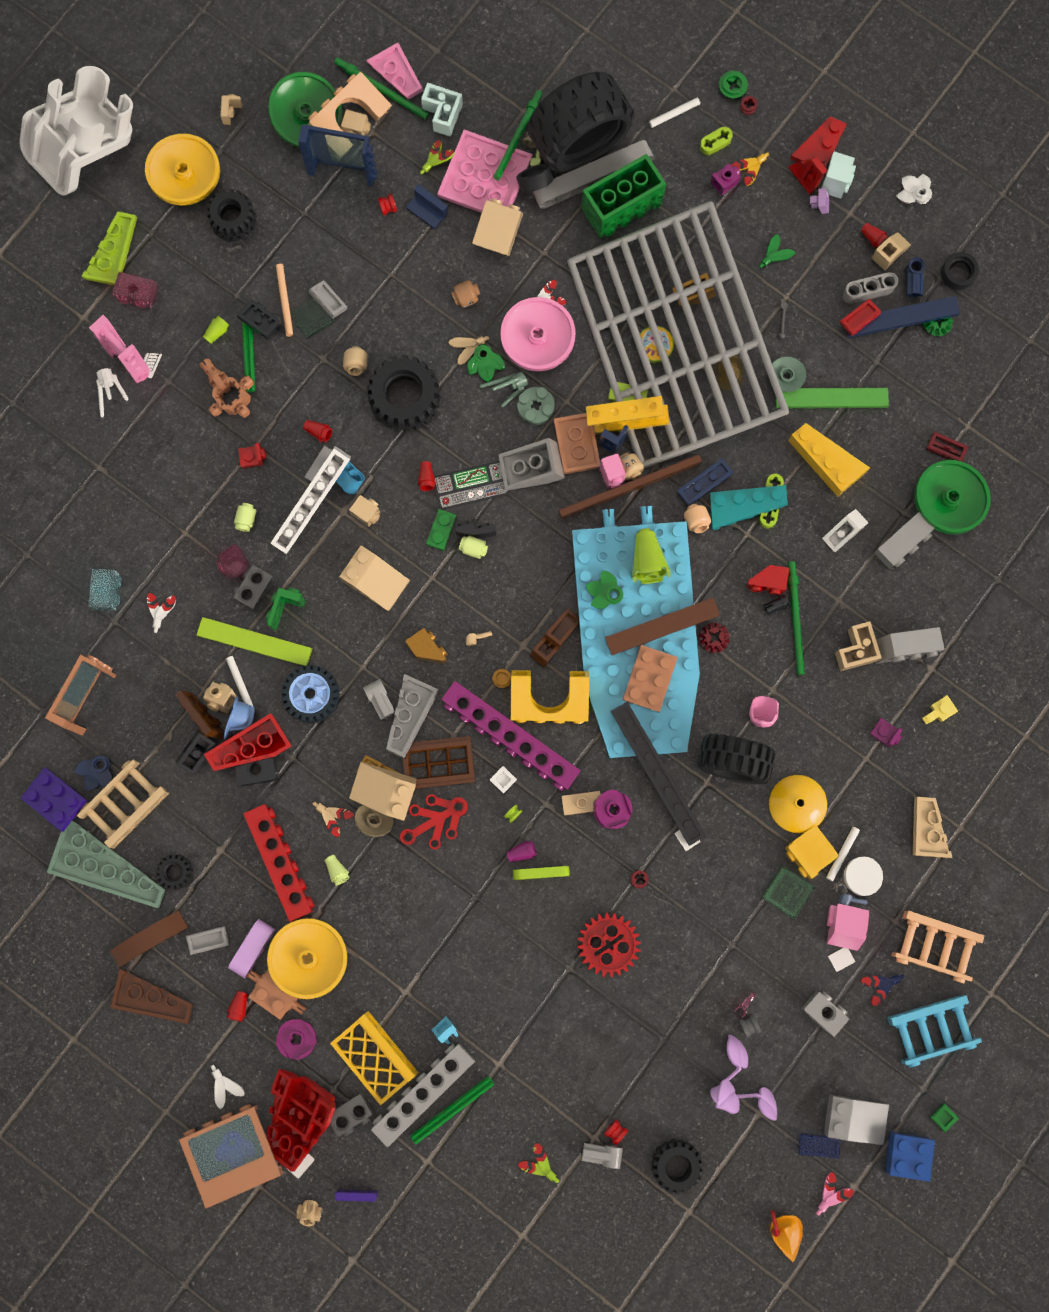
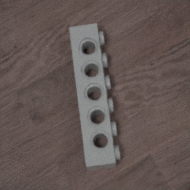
[371,1043,475,1148]

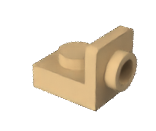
[221,94,242,125]

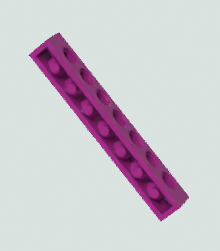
[441,681,581,791]

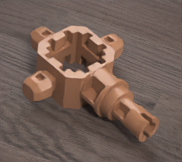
[200,359,254,418]

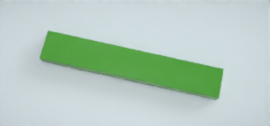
[775,388,889,408]

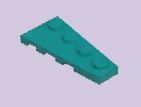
[710,485,788,531]

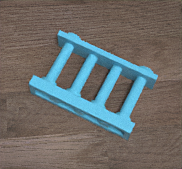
[887,995,982,1067]

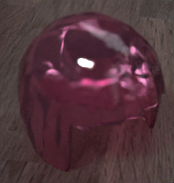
[217,544,249,578]

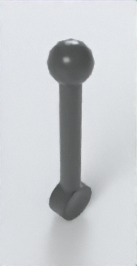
[778,302,788,339]

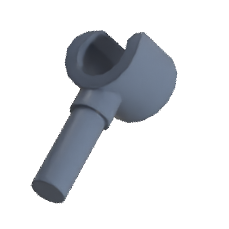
[838,894,867,906]

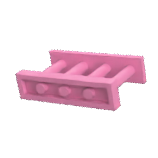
[89,315,151,384]

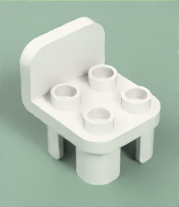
[20,66,133,196]

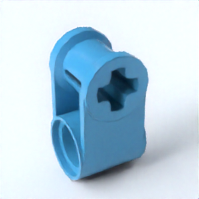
[336,461,365,494]

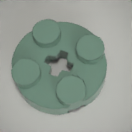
[517,387,555,425]

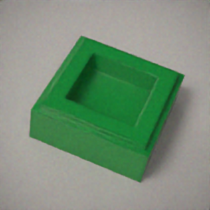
[930,1103,959,1132]

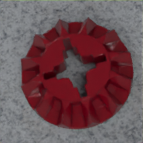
[699,622,730,653]

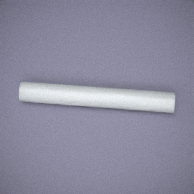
[649,98,700,128]
[226,656,253,706]
[826,827,860,882]

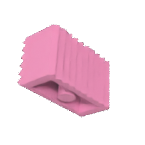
[600,454,626,489]

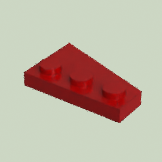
[790,117,846,168]

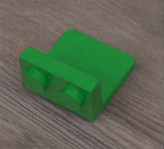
[266,588,306,631]

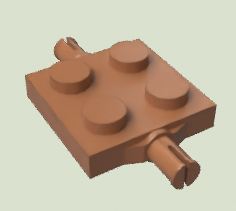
[247,969,306,1020]

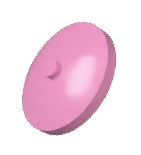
[501,297,575,371]

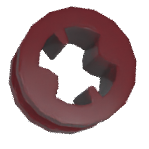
[740,96,758,115]
[630,870,649,889]

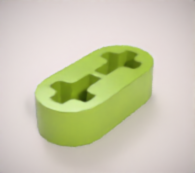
[700,127,732,155]

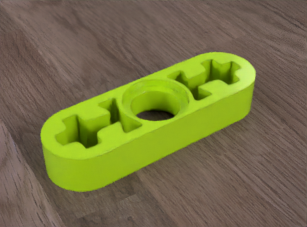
[759,474,784,529]
[513,866,570,880]

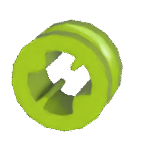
[504,805,523,823]

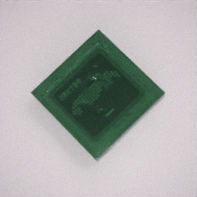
[761,865,816,920]

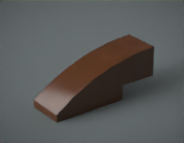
[529,608,579,667]

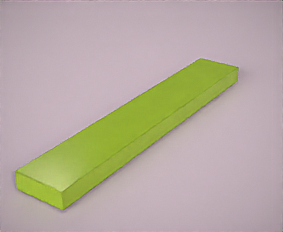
[197,617,313,667]

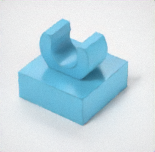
[432,1016,458,1044]

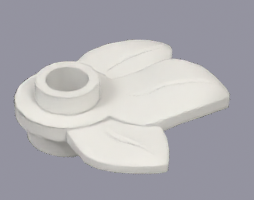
[897,174,932,204]

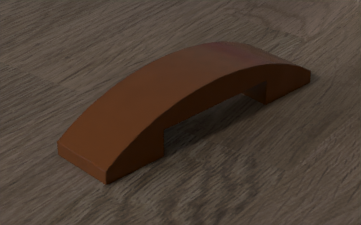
[110,911,189,968]

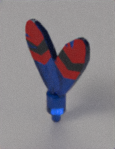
[861,975,904,1006]

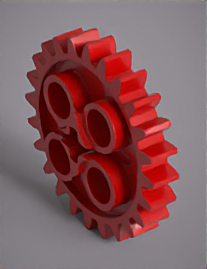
[577,913,641,977]

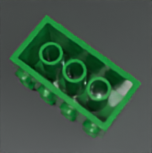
[581,154,666,239]

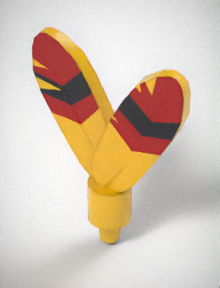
[731,152,769,186]

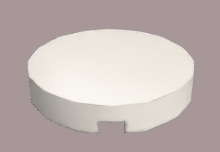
[844,857,883,896]

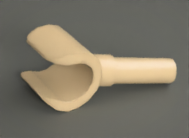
[466,631,492,646]

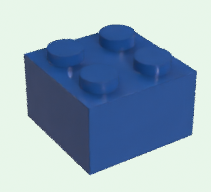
[885,1131,935,1182]

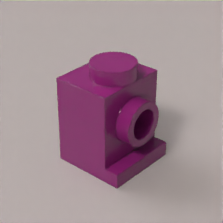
[710,164,740,196]

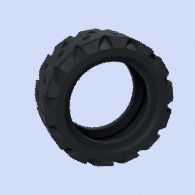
[527,72,634,172]

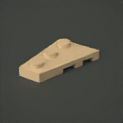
[913,797,953,858]

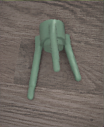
[479,372,528,407]

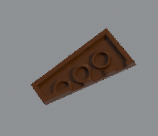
[110,968,193,1024]

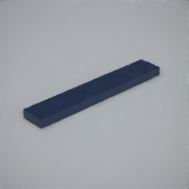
[846,296,960,338]

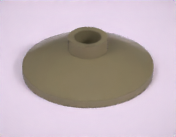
[355,805,393,837]

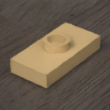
[561,791,600,816]

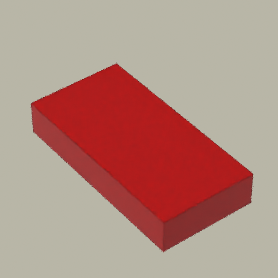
[840,299,881,337]

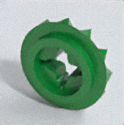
[718,71,748,100]
[923,317,954,336]

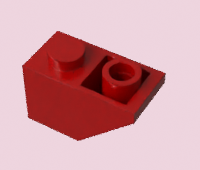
[746,565,789,596]

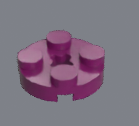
[593,790,633,829]
[276,1019,317,1059]

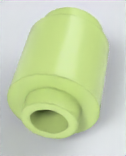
[234,503,257,532]
[459,536,488,559]

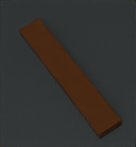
[605,597,720,656]

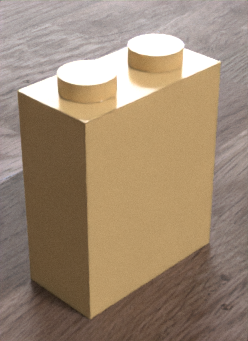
[472,198,523,256]

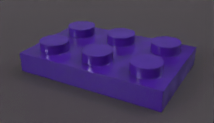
[21,767,88,832]

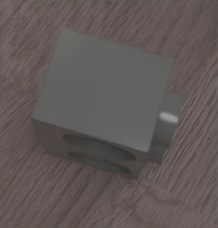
[233,565,275,612]
[330,1092,374,1137]

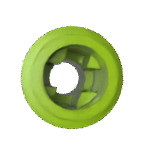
[203,316,229,344]

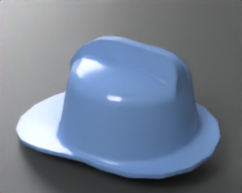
[224,696,255,741]

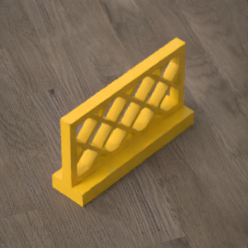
[330,1011,419,1105]

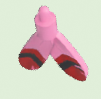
[816,1172,854,1215]

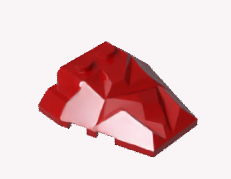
[267,1069,336,1172]

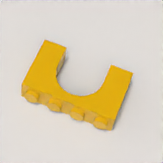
[511,670,589,724]

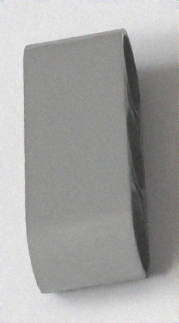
[842,272,898,304]

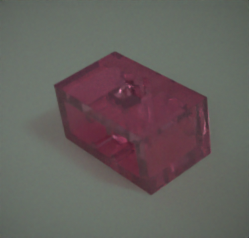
[112,272,158,308]

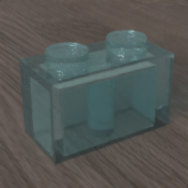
[88,569,121,611]

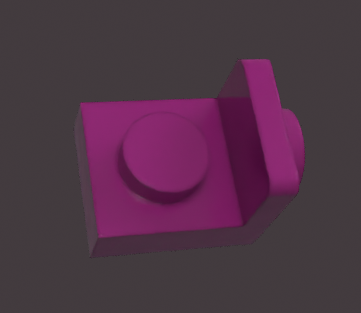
[869,718,902,747]

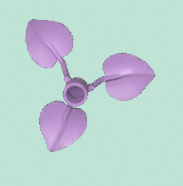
[711,1035,777,1121]

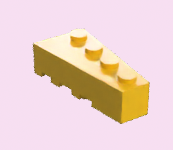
[788,423,870,497]

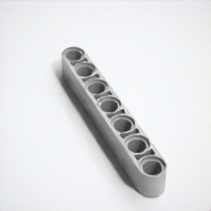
[532,140,654,209]

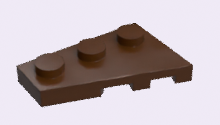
[176,690,233,739]

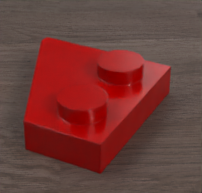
[788,157,828,194]

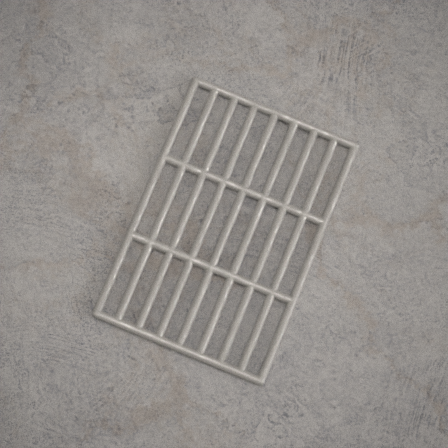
[567,201,789,469]

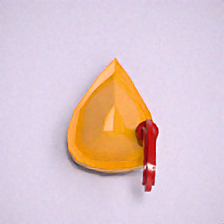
[770,1210,803,1262]

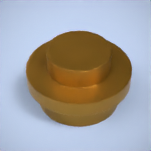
[492,669,511,688]

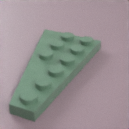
[47,820,166,908]

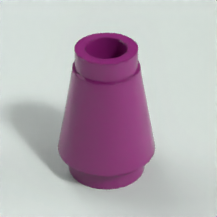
[506,840,537,863]

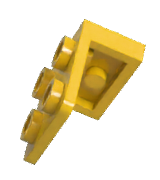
[785,826,838,879]

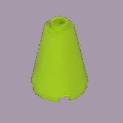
[632,528,671,584]

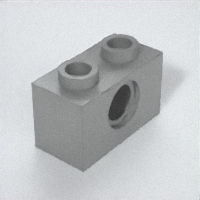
[801,991,849,1037]

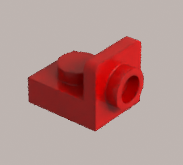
[238,443,266,469]

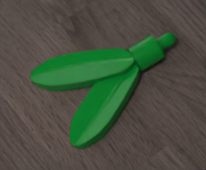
[759,235,795,268]

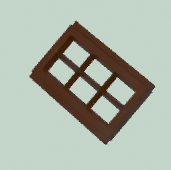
[403,736,475,789]

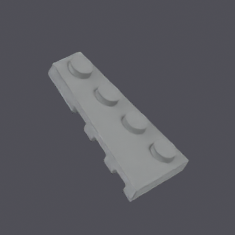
[386,674,439,759]

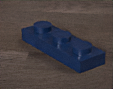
[677,458,734,507]

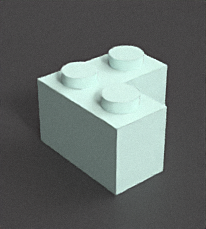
[421,83,463,137]
[821,152,856,199]

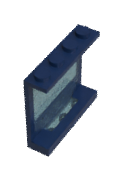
[298,124,378,186]

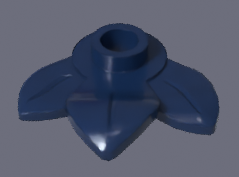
[74,755,112,791]

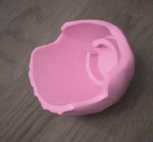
[749,696,779,728]

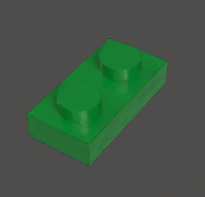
[426,509,457,551]

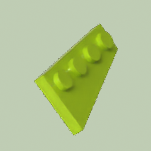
[81,212,137,287]

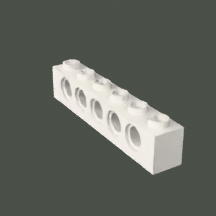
[271,446,351,554]

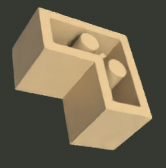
[835,622,882,672]

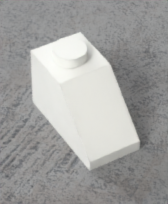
[822,509,868,552]

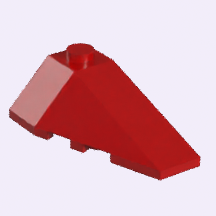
[204,713,291,771]

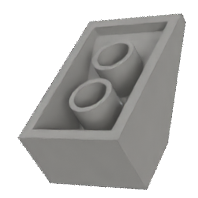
[498,438,565,491]
[824,1094,889,1145]

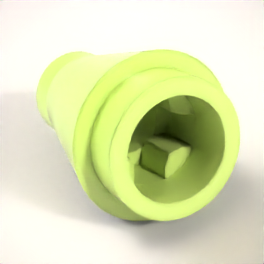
[324,855,349,885]

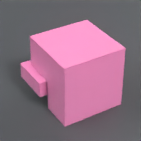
[827,904,869,951]

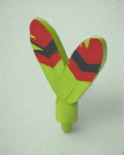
[420,140,455,174]
[518,1143,559,1183]

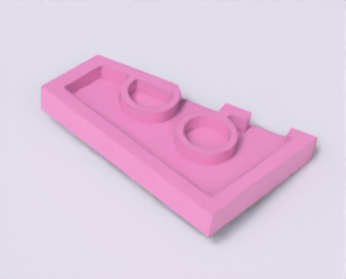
[366,43,424,100]

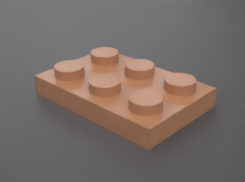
[553,413,600,474]
[623,645,678,712]

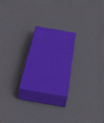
[335,1189,378,1202]

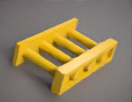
[586,396,670,435]

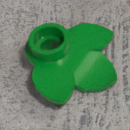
[467,345,505,382]
[586,570,623,609]

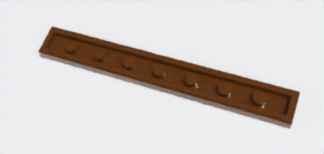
[559,455,702,520]

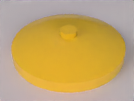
[145,134,220,205]
[267,919,347,999]

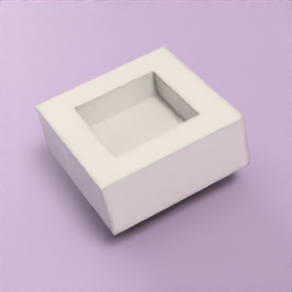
[490,766,517,794]

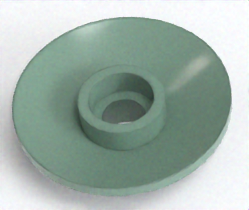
[769,357,806,392]

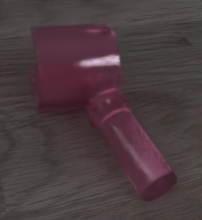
[734,992,756,1018]

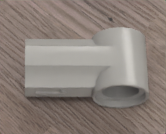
[363,679,395,720]
[582,1143,623,1169]

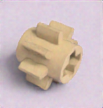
[296,1200,322,1226]

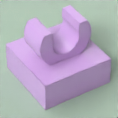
[810,188,829,214]

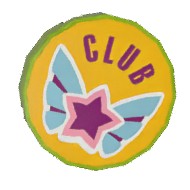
[637,326,674,363]

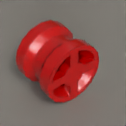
[378,193,397,216]
[603,1119,629,1145]

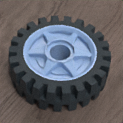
[281,665,340,723]

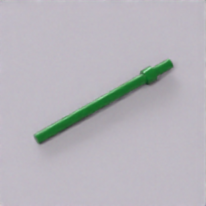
[334,57,429,120]
[493,90,543,181]
[787,561,805,675]

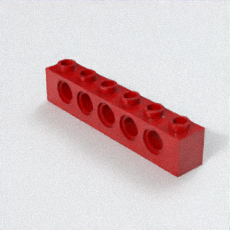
[244,804,315,922]

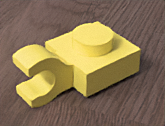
[922,695,958,725]

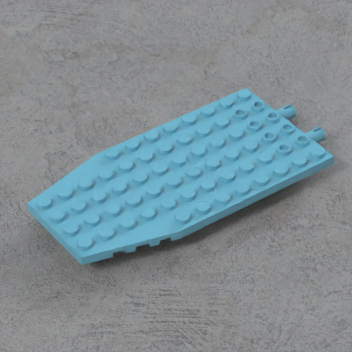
[572,506,700,758]

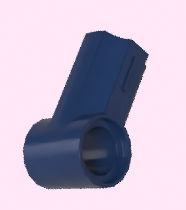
[904,257,926,298]

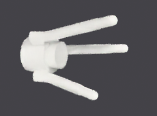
[96,368,128,417]

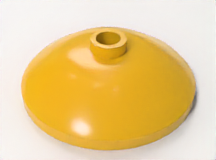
[769,775,827,833]

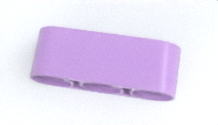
[228,919,276,979]

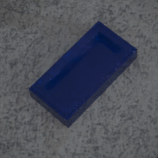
[798,1133,841,1159]

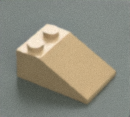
[339,546,410,612]
[349,762,417,821]

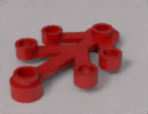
[400,794,468,850]

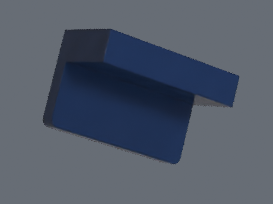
[406,184,448,229]
[599,425,629,454]

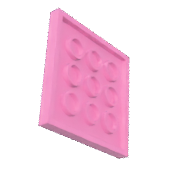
[437,130,532,213]

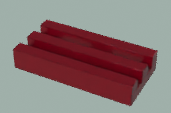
[926,431,969,462]

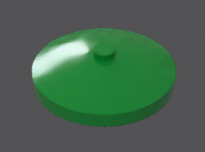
[268,72,342,147]
[914,460,991,534]

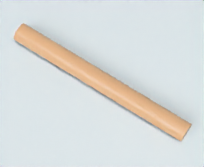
[276,264,293,336]

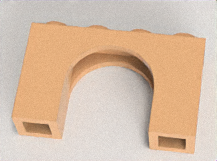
[308,72,392,159]

